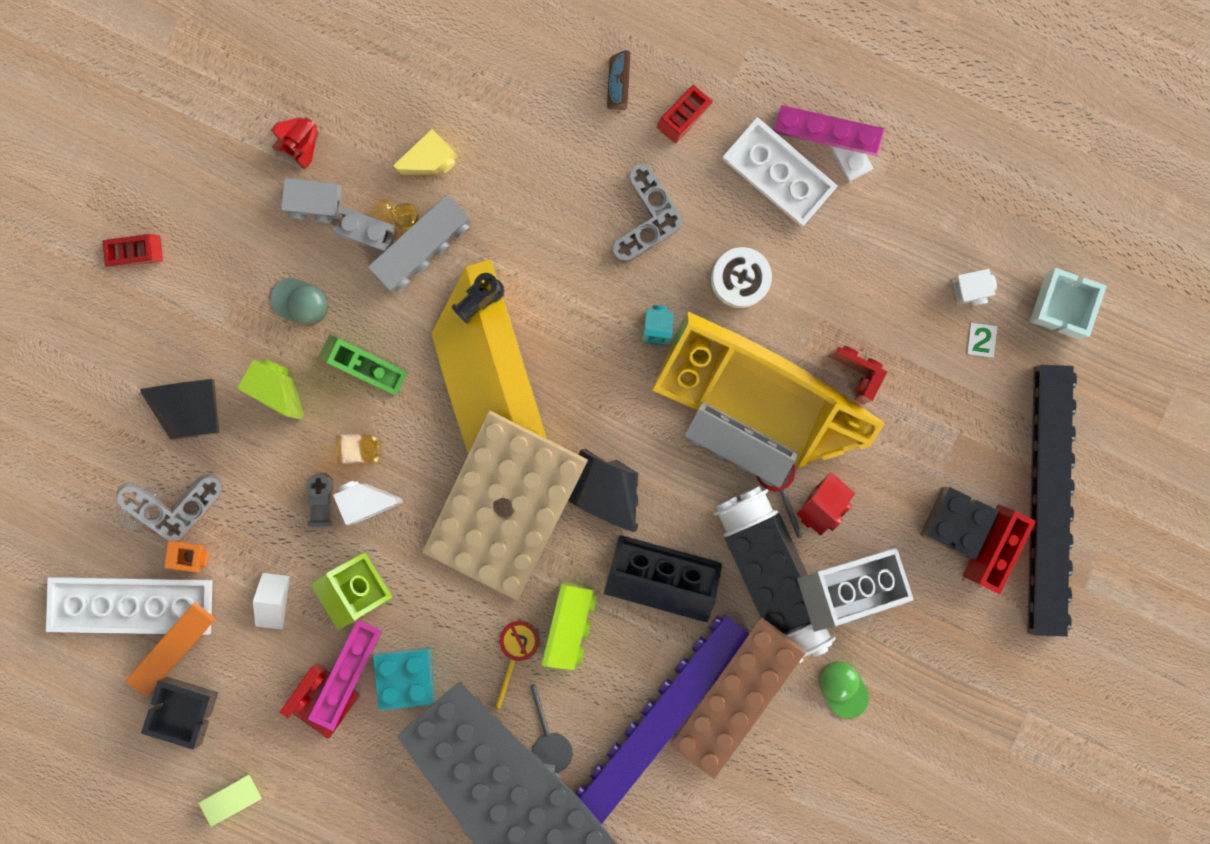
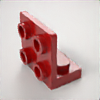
[829,345,888,404]
[279,664,360,738]

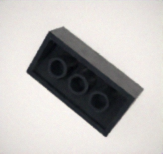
[603,535,722,623]

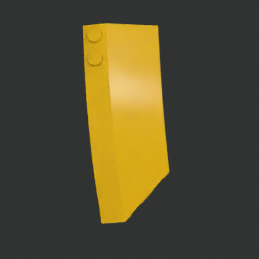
[431,259,548,454]
[652,312,885,468]

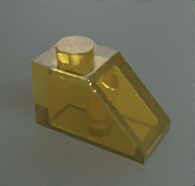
[336,435,382,464]

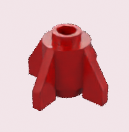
[271,117,318,169]

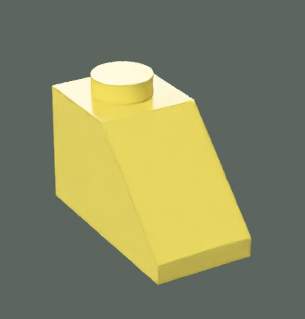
[393,129,457,176]

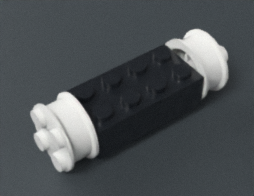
[713,486,836,663]

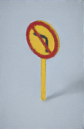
[495,621,539,710]

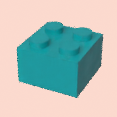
[373,647,436,710]

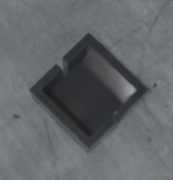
[920,487,999,560]
[141,677,218,750]

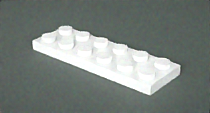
[46,577,213,635]

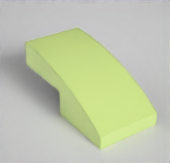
[198,775,262,827]

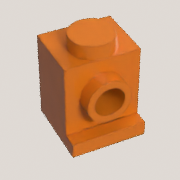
[164,540,210,572]

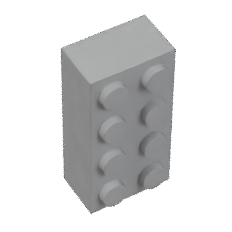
[797,548,914,632]

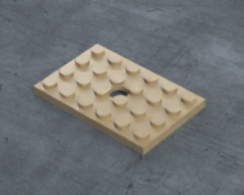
[422,411,588,601]

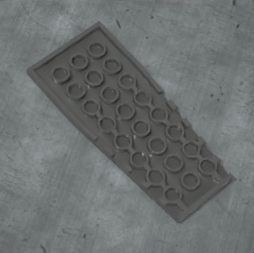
[397,681,619,844]

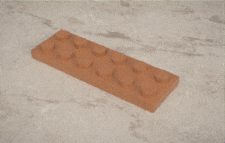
[671,618,807,779]

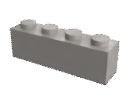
[368,195,471,294]
[684,402,798,488]

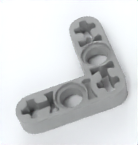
[613,164,682,263]
[116,474,222,541]

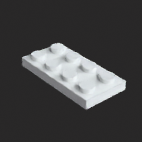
[722,117,838,227]

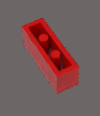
[962,504,1036,594]

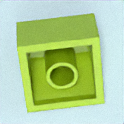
[310,552,393,631]

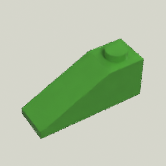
[318,334,408,396]

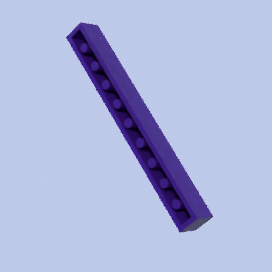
[575,613,749,824]

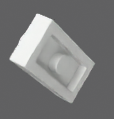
[829,146,874,183]

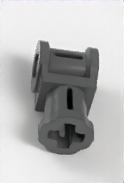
[306,473,334,527]

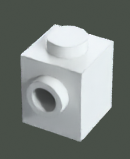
[952,269,997,306]

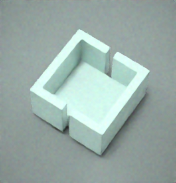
[1029,268,1107,340]

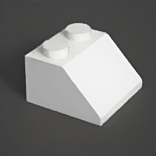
[333,481,404,525]

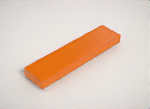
[125,601,216,698]

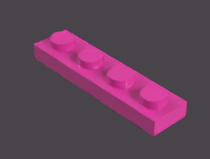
[774,105,885,157]
[308,619,382,731]

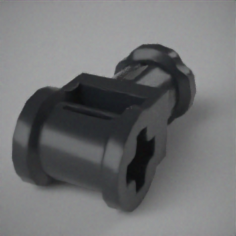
[451,273,505,324]

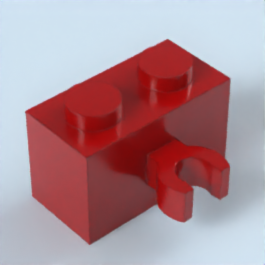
[796,472,855,536]

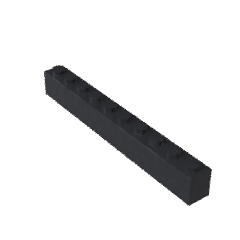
[1027,365,1077,637]

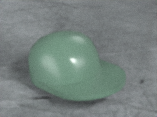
[270,278,328,325]

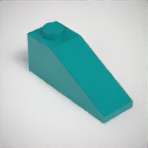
[642,305,674,347]

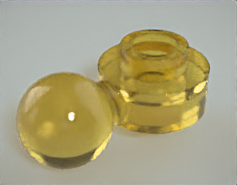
[373,199,420,230]

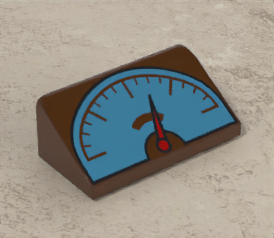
[607,50,631,110]

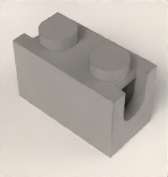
[281,178,343,224]
[333,207,397,253]

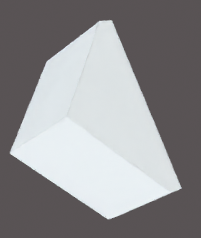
[253,573,290,630]

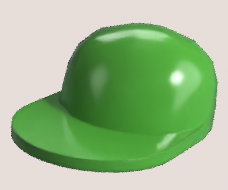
[819,661,869,719]

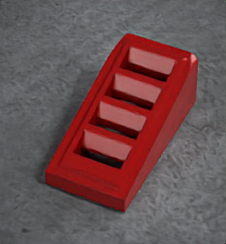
[657,85,713,143]
[102,234,163,267]

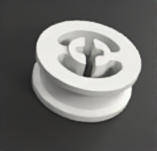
[711,247,772,309]

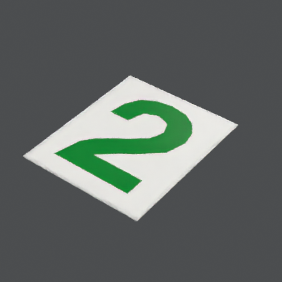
[967,323,998,358]

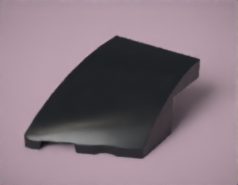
[140,379,219,440]
[568,449,638,532]

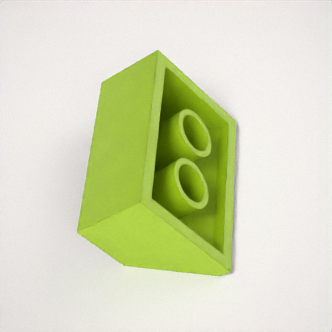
[237,358,304,420]
[541,581,597,670]

